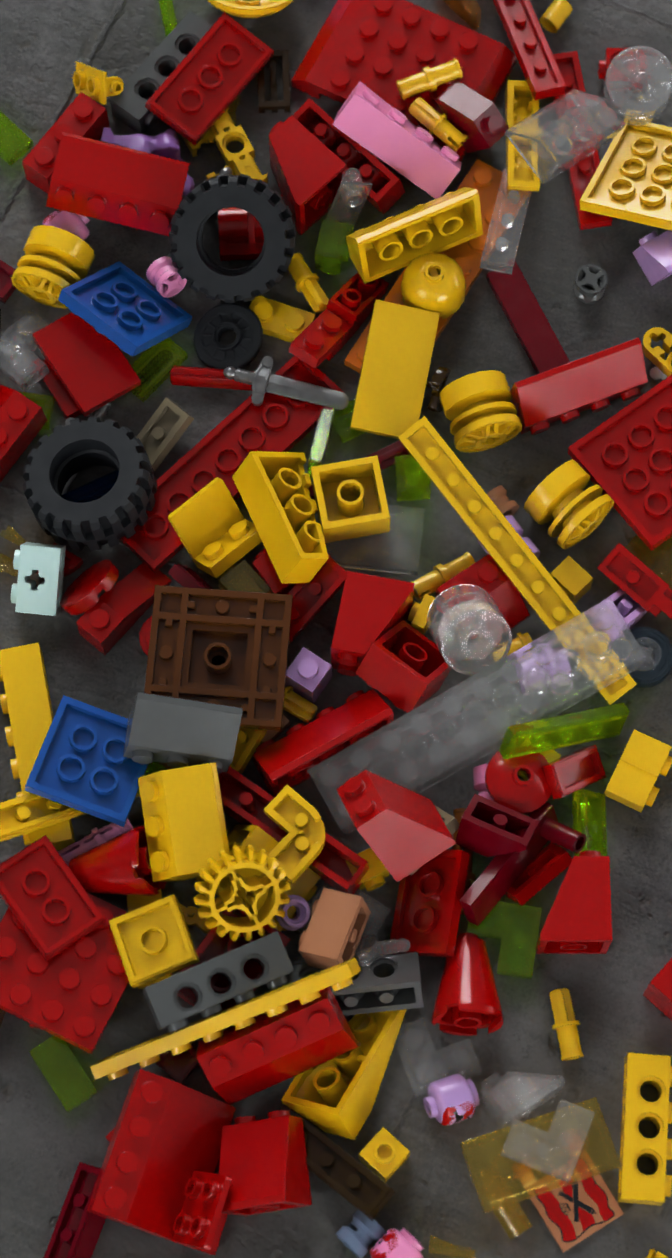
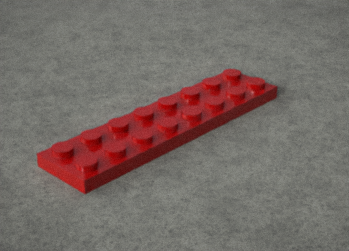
[120,356,344,573]

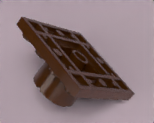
[144,585,293,731]

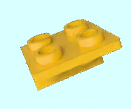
[168,477,262,578]

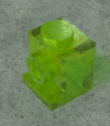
[315,220,354,275]

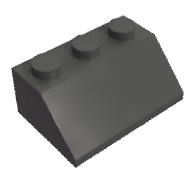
[123,692,243,774]

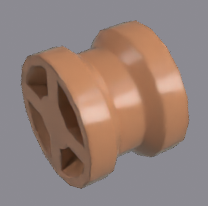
[487,485,519,517]

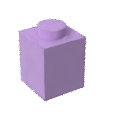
[285,647,332,704]

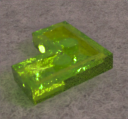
[467,901,542,979]

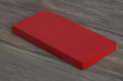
[145,12,274,146]

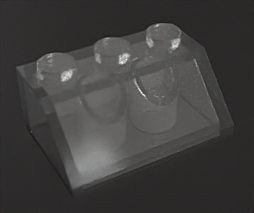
[505,89,626,184]

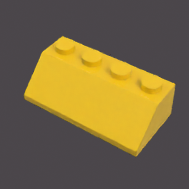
[346,187,483,284]

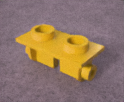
[73,61,124,105]

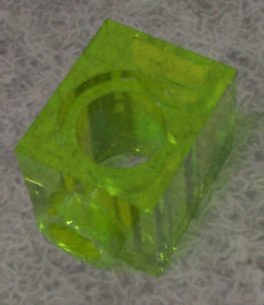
[394,455,431,502]

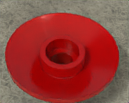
[485,745,551,814]

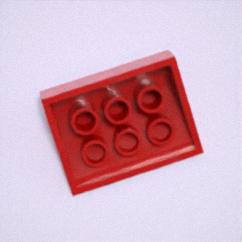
[86,1069,236,1241]

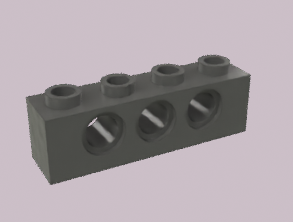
[110,11,212,134]
[142,931,294,1033]
[277,952,424,1016]

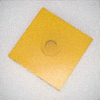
[109,894,199,988]

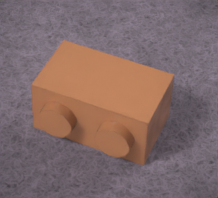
[298,888,371,970]

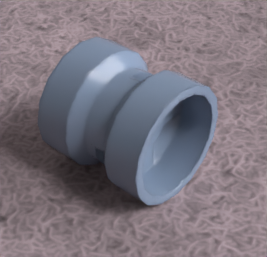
[335,1210,386,1258]

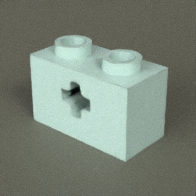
[11,542,66,616]

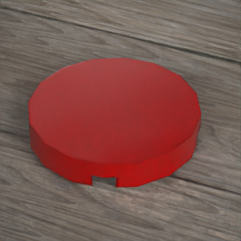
[60,560,119,615]

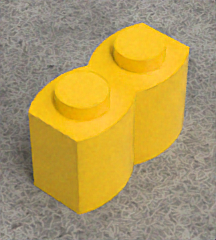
[604,729,672,813]

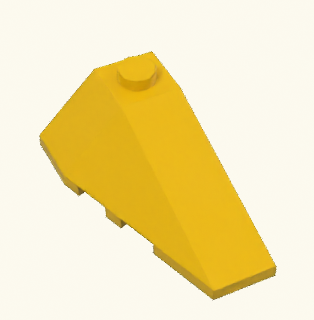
[281,1009,407,1140]

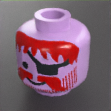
[423,1074,479,1126]

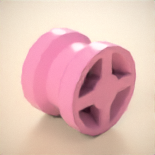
[146,256,187,298]

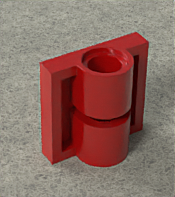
[218,194,283,261]

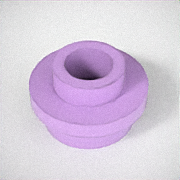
[275,895,310,931]

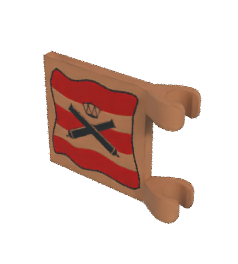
[511,1130,624,1253]

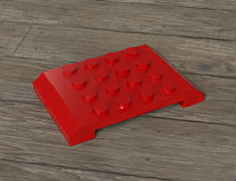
[291,0,517,162]

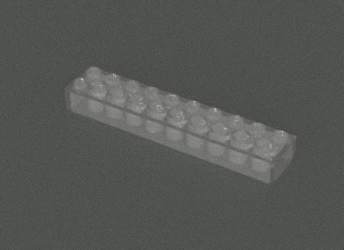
[307,597,646,835]

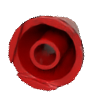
[68,825,167,896]
[432,933,504,1036]

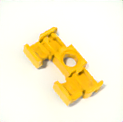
[181,107,268,184]

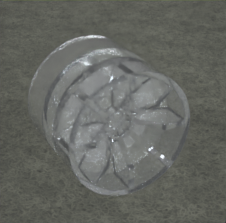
[603,46,672,125]
[427,584,512,675]

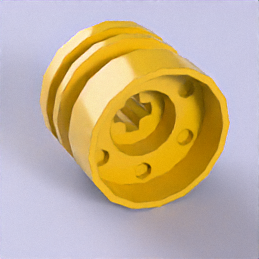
[11,225,95,309]
[439,370,522,453]
[524,459,614,550]

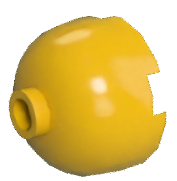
[401,253,466,319]

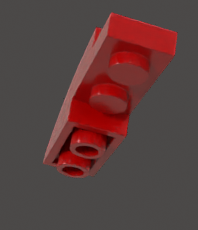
[288,272,389,369]

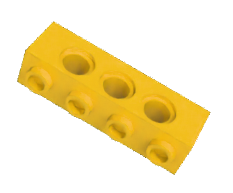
[617,1053,672,1206]

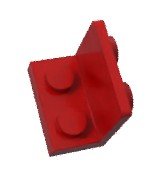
[172,1170,232,1255]

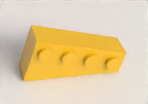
[232,451,329,584]

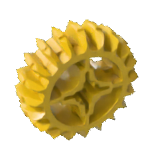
[194,845,291,942]

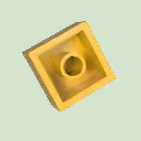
[311,455,390,543]

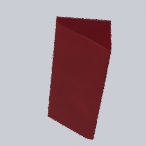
[44,1162,106,1258]

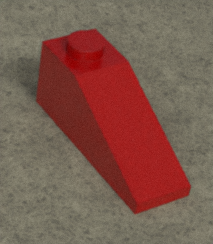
[76,562,172,655]

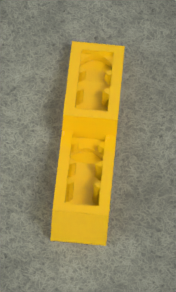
[505,80,541,192]

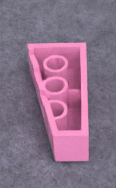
[333,81,462,199]

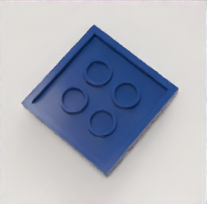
[58,261,193,357]
[25,695,149,827]

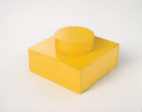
[408,594,437,636]

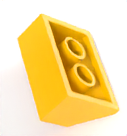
[138,763,230,882]

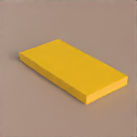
[349,299,440,439]

